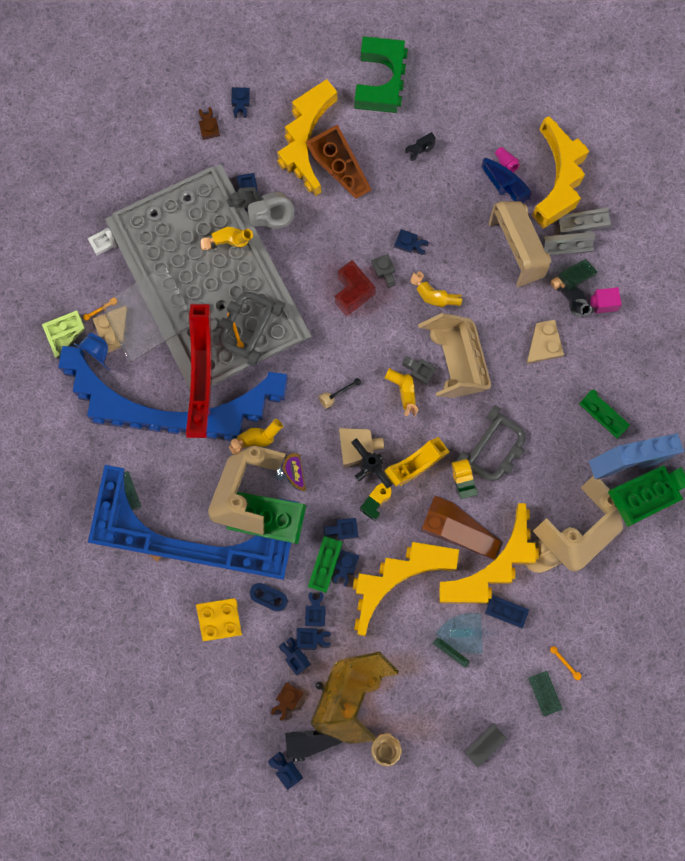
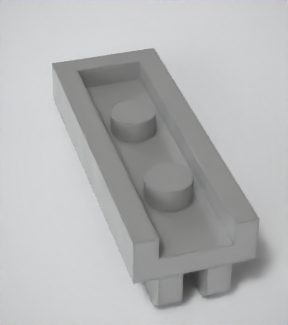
[558,207,611,235]
[543,230,595,255]

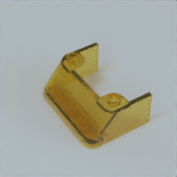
[311,651,399,744]

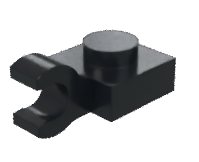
[405,132,436,161]

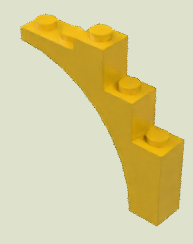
[277,79,338,196]
[531,116,589,229]
[439,503,539,604]
[353,542,459,637]

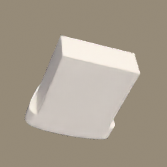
[88,227,117,256]

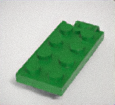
[608,465,685,527]
[226,492,307,544]

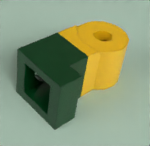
[451,459,478,499]
[360,483,392,522]

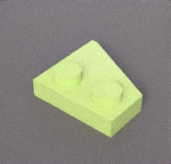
[42,311,85,358]

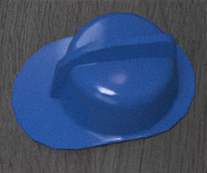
[74,333,111,371]

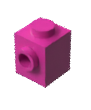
[591,287,622,314]

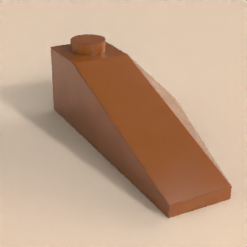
[306,124,372,199]
[421,495,501,560]

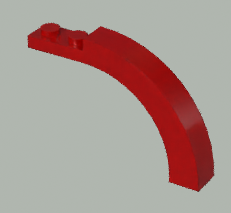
[186,304,212,438]

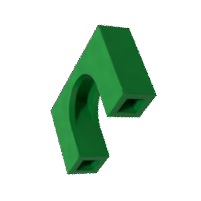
[354,36,408,113]

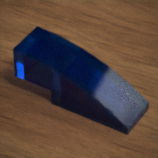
[481,158,532,203]

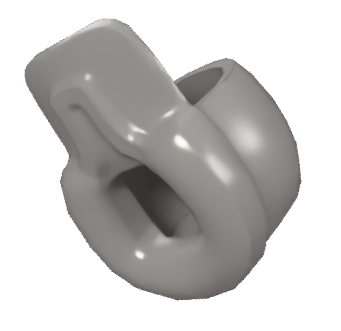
[248,192,294,229]

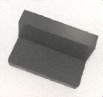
[463,723,507,767]

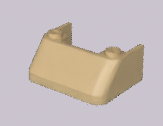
[488,201,551,287]
[418,313,491,398]
[208,446,286,535]
[533,476,623,572]

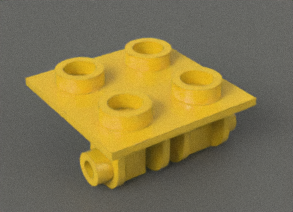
[196,598,242,641]

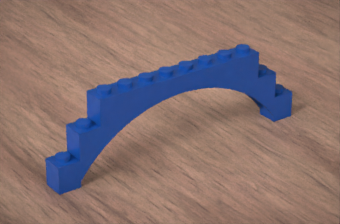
[58,346,288,442]

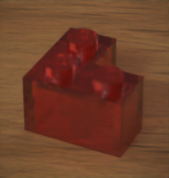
[335,260,376,317]

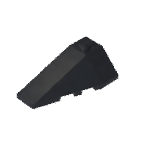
[285,727,369,762]

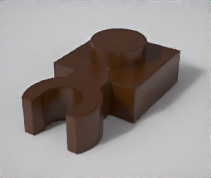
[199,107,220,140]
[271,682,304,721]

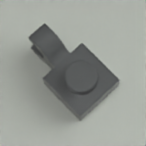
[227,187,261,208]
[371,254,395,288]
[402,356,437,385]

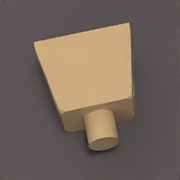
[339,428,384,468]

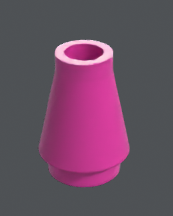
[495,147,520,174]

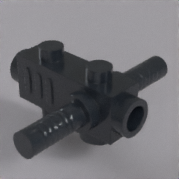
[351,438,393,489]

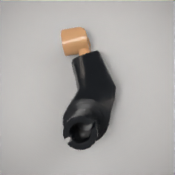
[551,276,592,317]

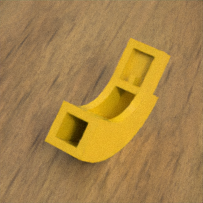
[385,437,450,487]

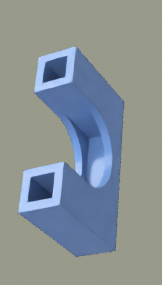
[589,433,685,479]

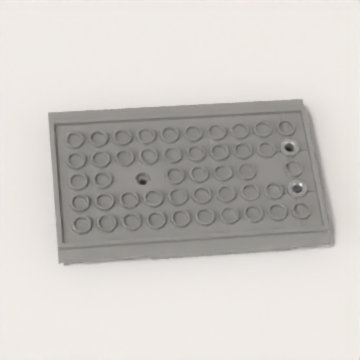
[105,164,312,389]

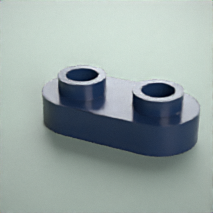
[250,583,288,612]

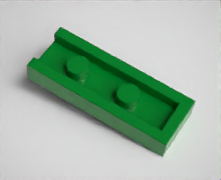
[579,389,630,439]
[308,536,343,593]

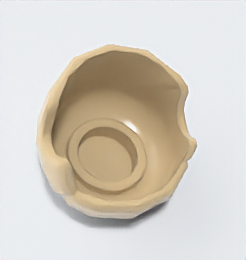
[371,733,402,767]

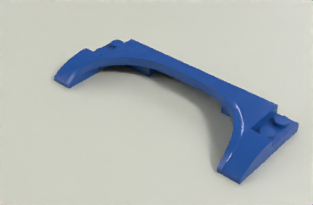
[88,465,299,580]

